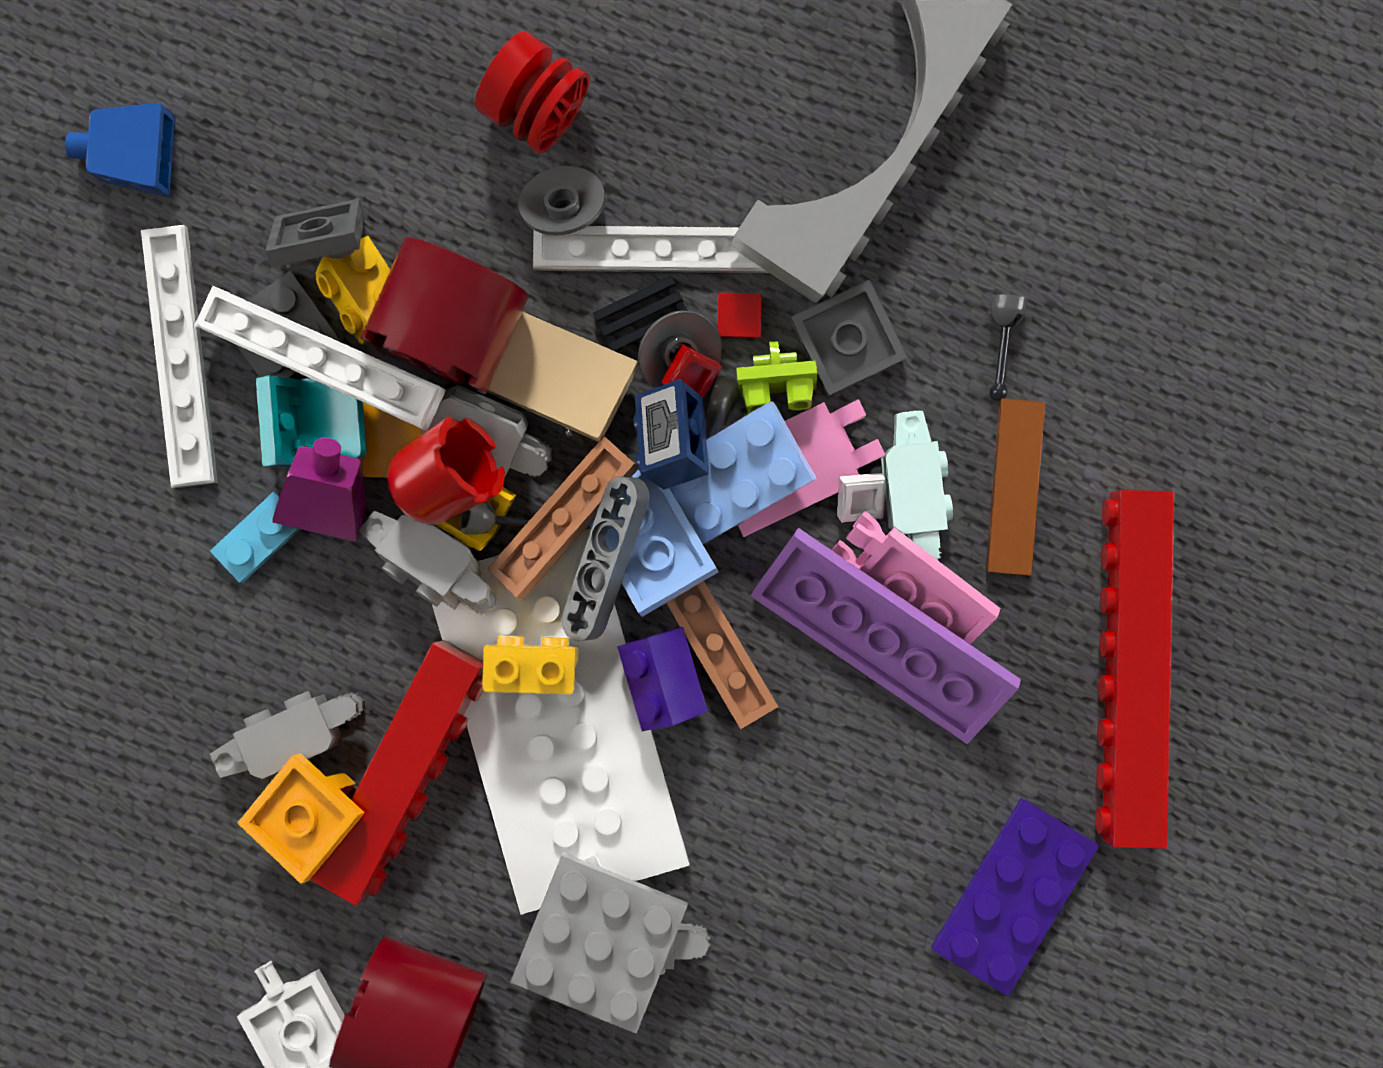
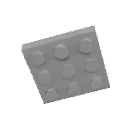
[510,852,687,1034]

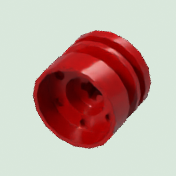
[475,31,590,154]

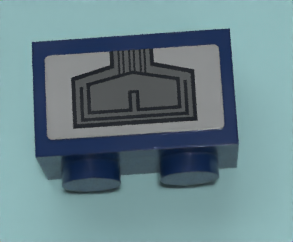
[633,379,709,490]

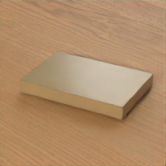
[487,312,639,442]

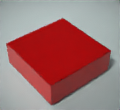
[717,293,762,339]
[661,344,723,399]

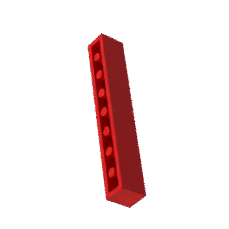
[1095,490,1174,849]

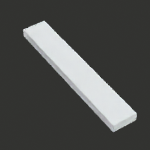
[141,225,218,488]
[533,226,769,273]
[194,286,446,431]

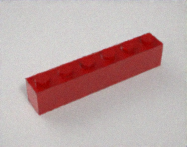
[310,640,484,906]

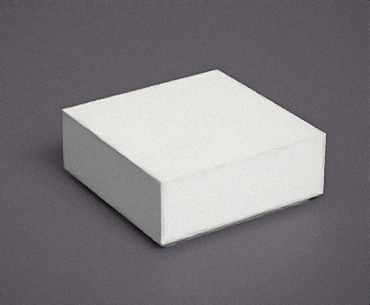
[837,473,886,523]

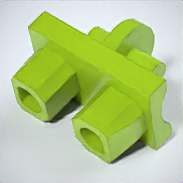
[736,341,817,414]

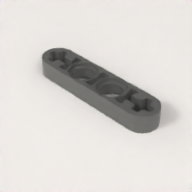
[562,476,650,641]

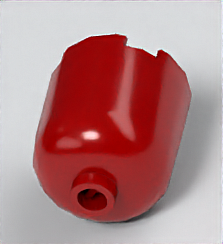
[387,417,505,525]

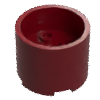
[360,237,529,394]
[329,936,487,1068]

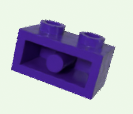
[617,627,708,732]

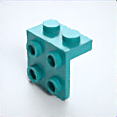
[256,376,367,468]

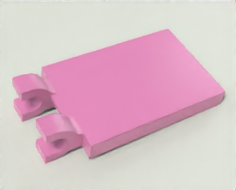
[738,399,885,537]
[832,511,1001,645]

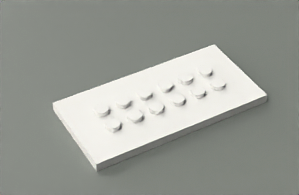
[432,529,690,915]

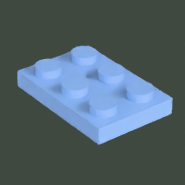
[670,402,817,544]
[589,469,718,617]

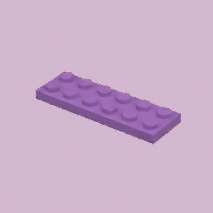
[750,528,1021,744]

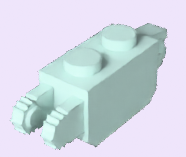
[881,411,953,560]

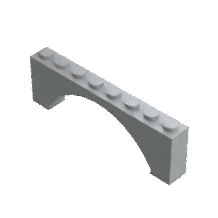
[729,0,1012,304]

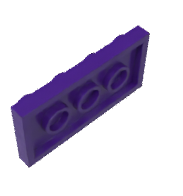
[931,798,1099,996]

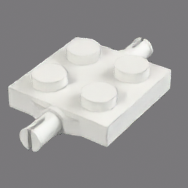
[237,961,345,1068]

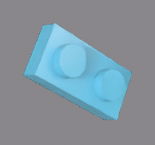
[210,491,300,583]

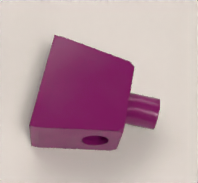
[272,438,367,542]

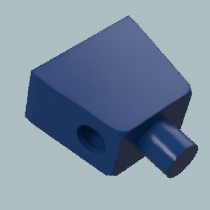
[65,103,175,197]

